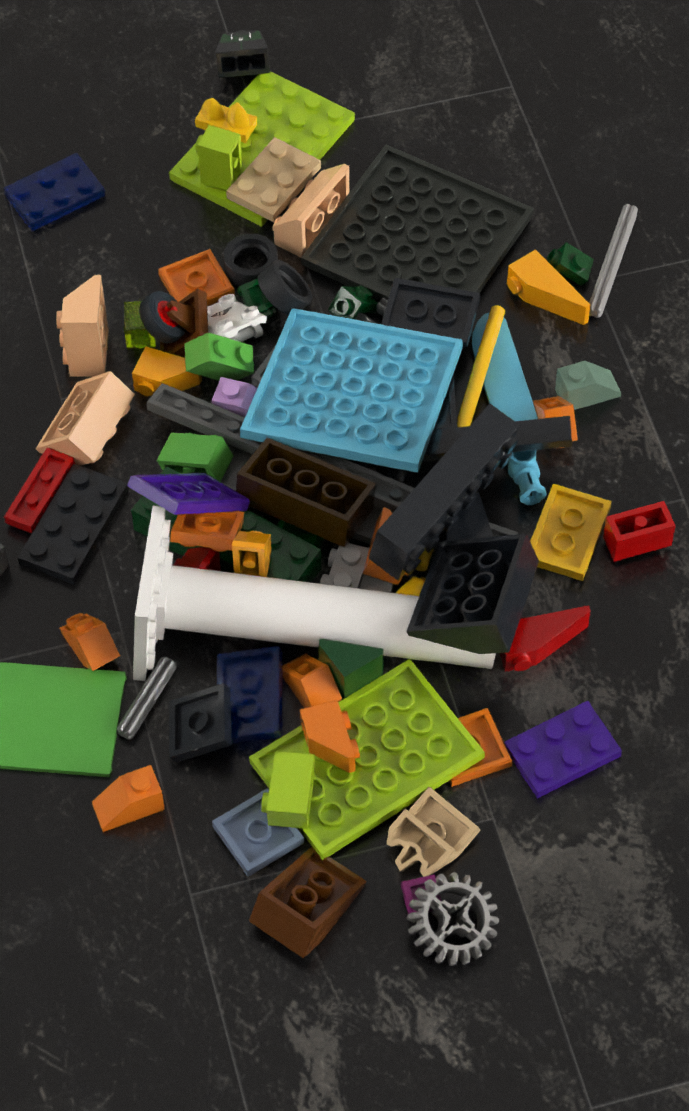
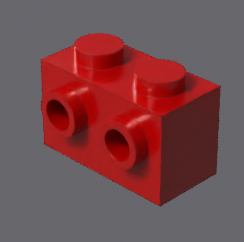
[603,501,676,562]

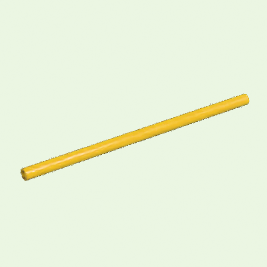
[416,305,505,571]

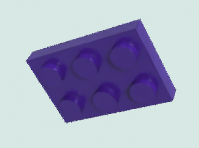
[504,701,622,799]

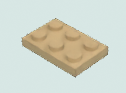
[226,137,321,222]

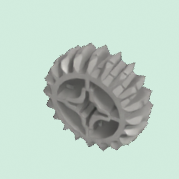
[407,872,499,966]

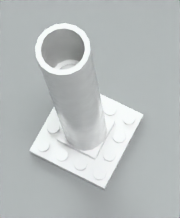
[133,505,496,682]

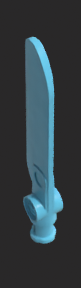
[472,313,547,505]

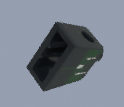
[216,30,270,78]

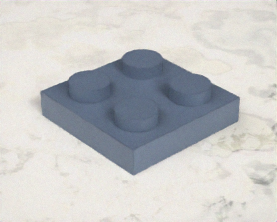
[212,788,304,877]

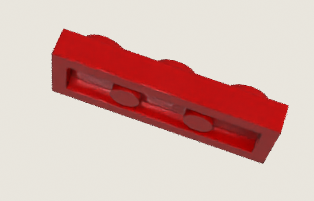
[4,447,75,533]

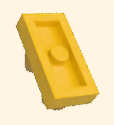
[195,98,257,143]

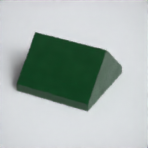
[319,639,384,702]

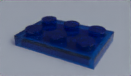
[4,153,105,231]
[217,646,282,743]

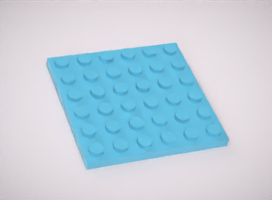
[240,308,463,473]

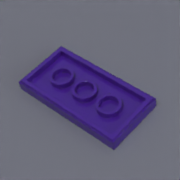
[127,473,250,515]

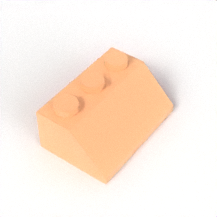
[273,164,349,258]
[56,275,109,377]
[35,371,135,466]

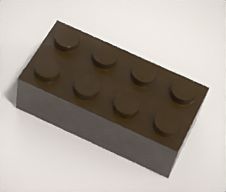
[236,437,376,547]

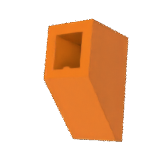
[59,613,120,671]
[300,700,360,773]

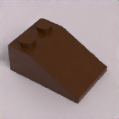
[249,847,367,958]

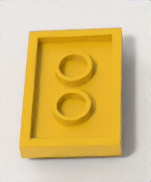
[530,484,612,581]

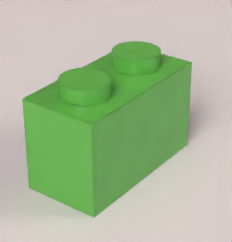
[184,332,254,381]
[157,433,233,482]

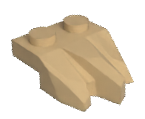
[387,787,481,877]

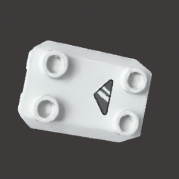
[207,294,267,342]

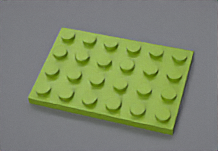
[169,71,355,227]
[249,659,485,861]

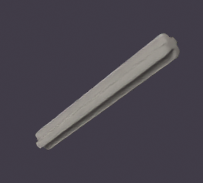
[589,204,638,318]

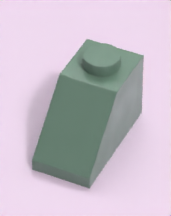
[555,361,621,410]

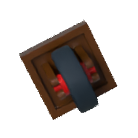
[139,288,208,357]

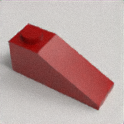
[499,605,591,672]

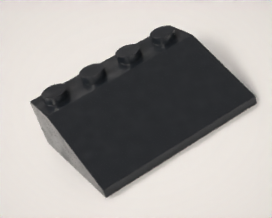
[406,533,539,654]

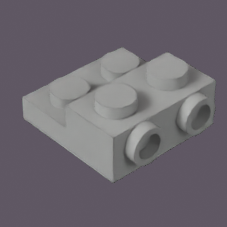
[320,543,395,593]

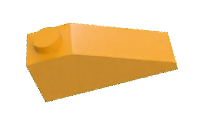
[507,249,590,325]

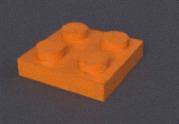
[170,511,244,552]

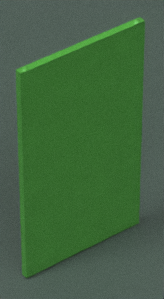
[0,662,127,777]

